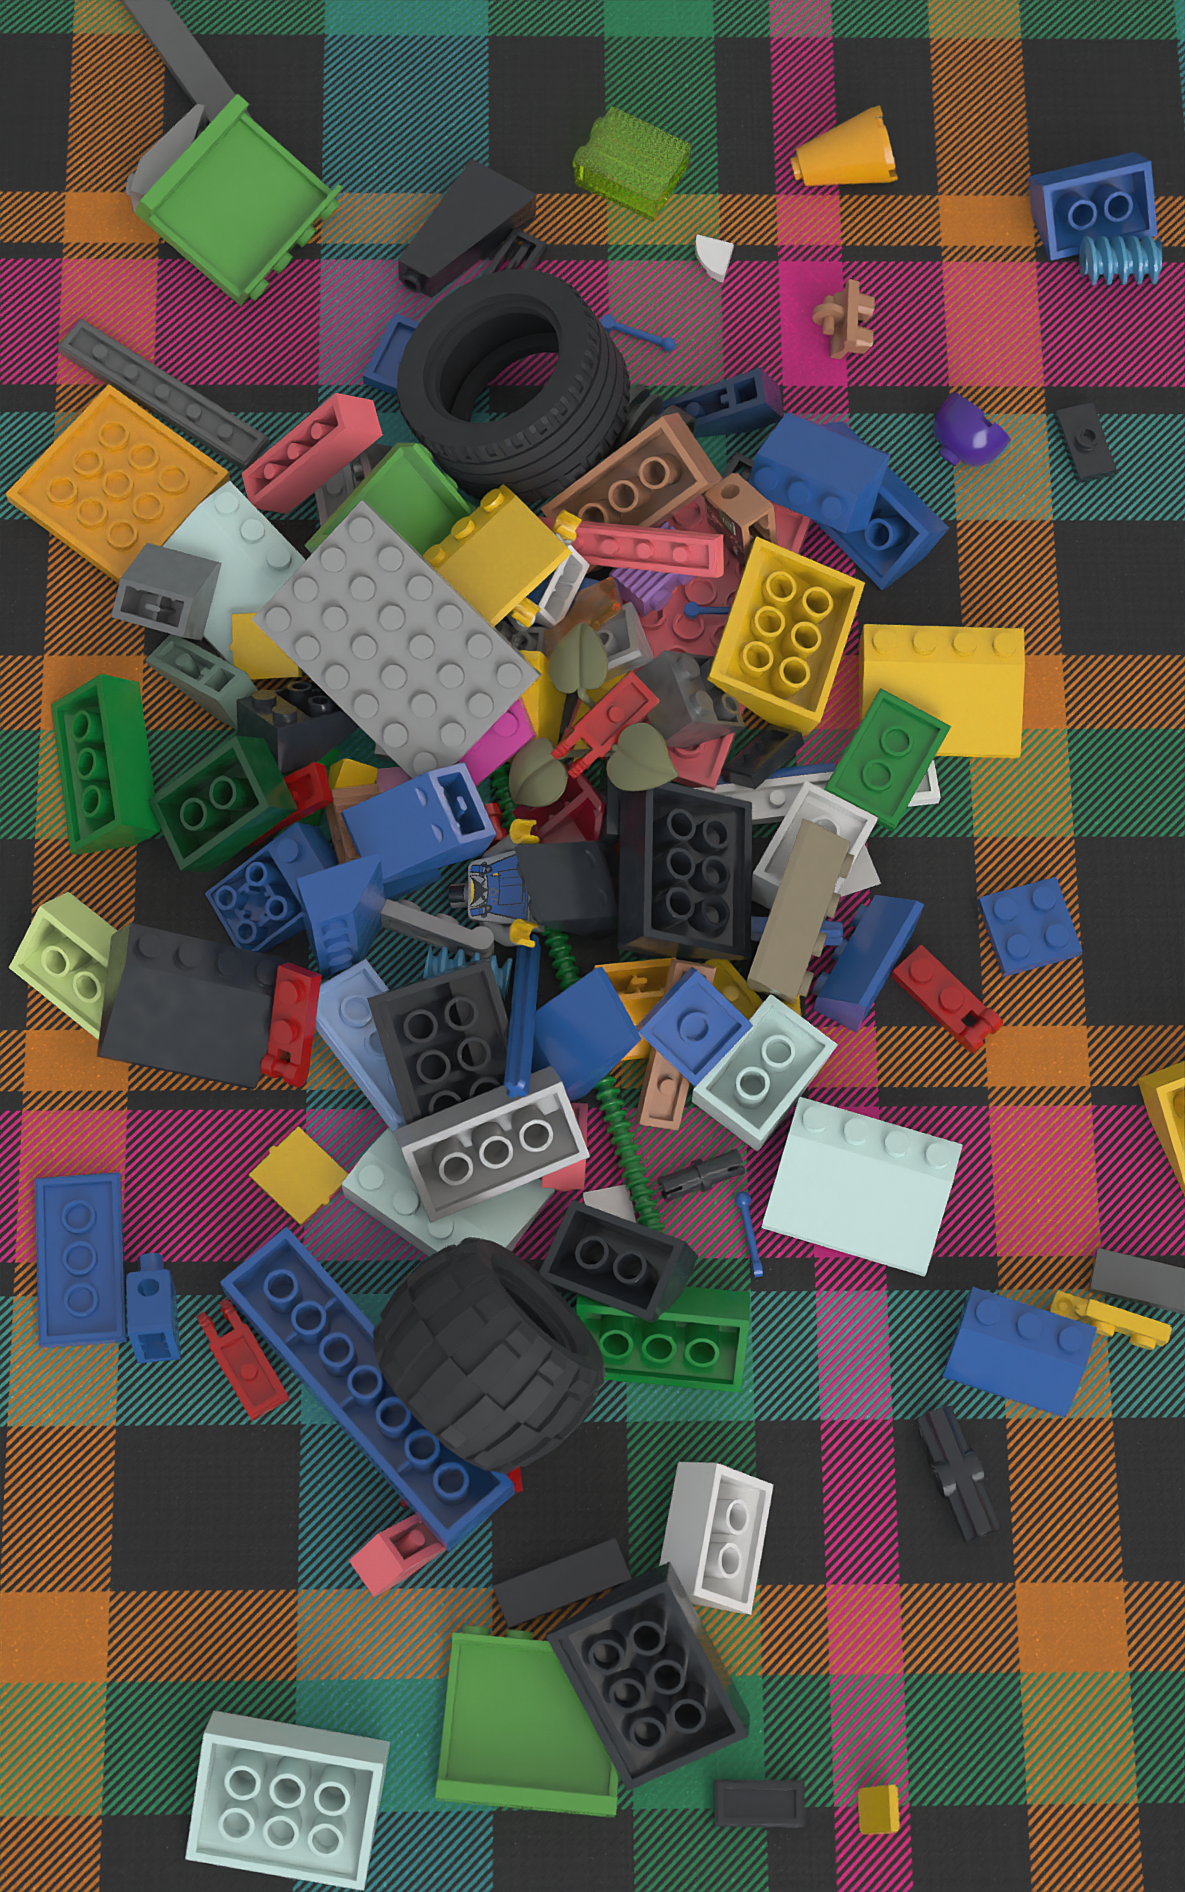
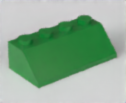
[51,674,160,855]
[576,1286,750,1393]

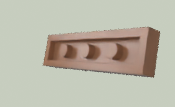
[635,959,716,1131]

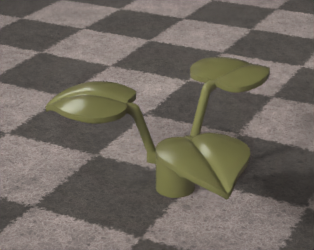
[509,622,678,807]

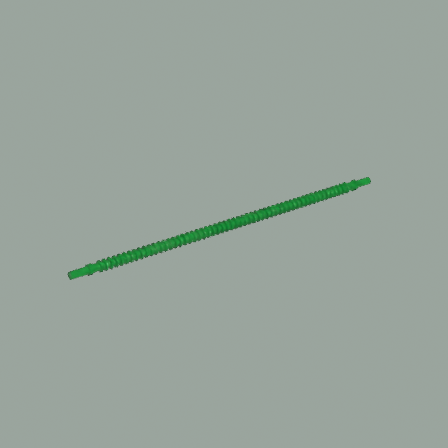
[489,763,666,1233]

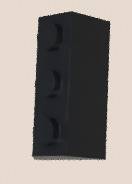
[539,1200,698,1323]

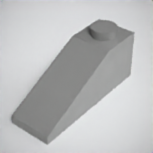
[126,104,208,212]

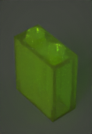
[572,106,692,222]

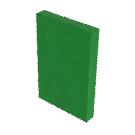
[824,688,951,832]

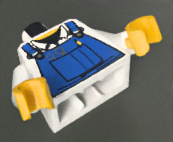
[506,510,590,632]

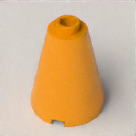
[791,105,898,186]

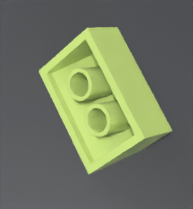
[9,892,117,1040]

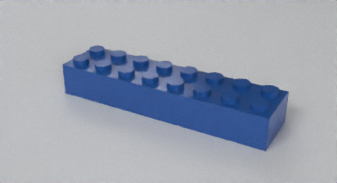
[220,1227,515,1552]

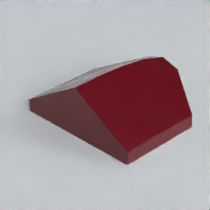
[512,761,605,844]

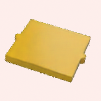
[229,612,302,680]
[249,1127,349,1226]

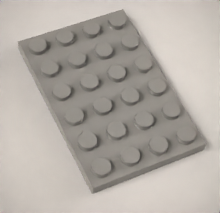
[251,500,542,779]

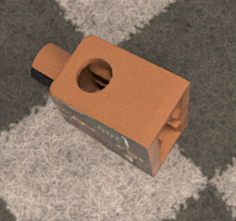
[702,473,778,567]

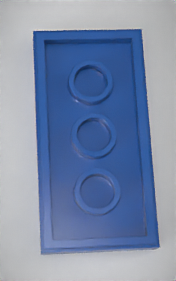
[35,1172,127,1348]

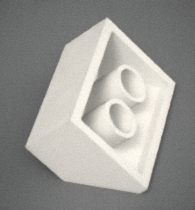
[659,1462,773,1614]

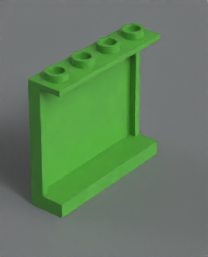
[135,94,343,306]
[305,443,477,556]
[435,1626,619,1818]

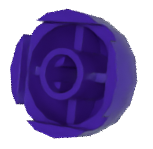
[933,393,1011,467]

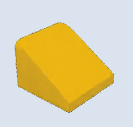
[328,759,378,789]
[858,1785,900,1835]

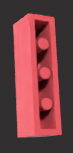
[241,393,382,514]

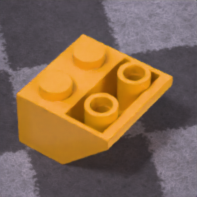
[593,958,676,1061]

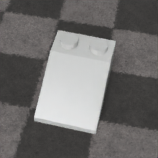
[751,781,878,921]

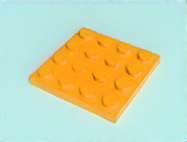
[6,384,230,584]

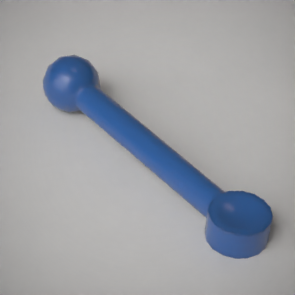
[600,315,676,352]
[684,602,731,620]
[735,1191,763,1278]

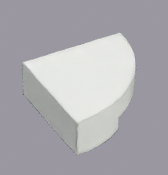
[695,234,734,282]

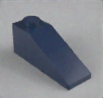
[660,367,784,438]

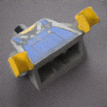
[449,819,545,948]

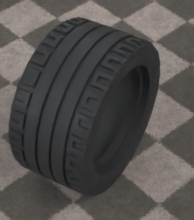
[396,269,631,503]

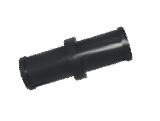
[657,1149,745,1203]

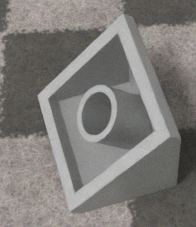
[558,602,654,690]

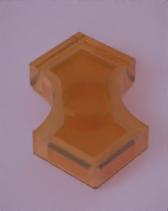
[544,576,623,660]

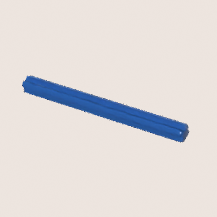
[504,934,541,1099]

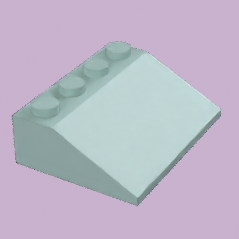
[162,481,306,665]
[761,1097,962,1276]
[342,1127,555,1257]
[186,1711,390,1891]

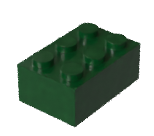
[148,735,298,872]

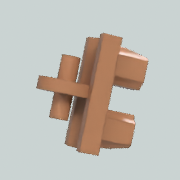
[812,279,875,360]

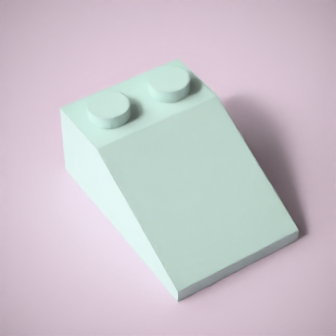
[692,994,838,1152]

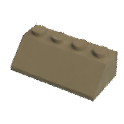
[748,819,855,1004]

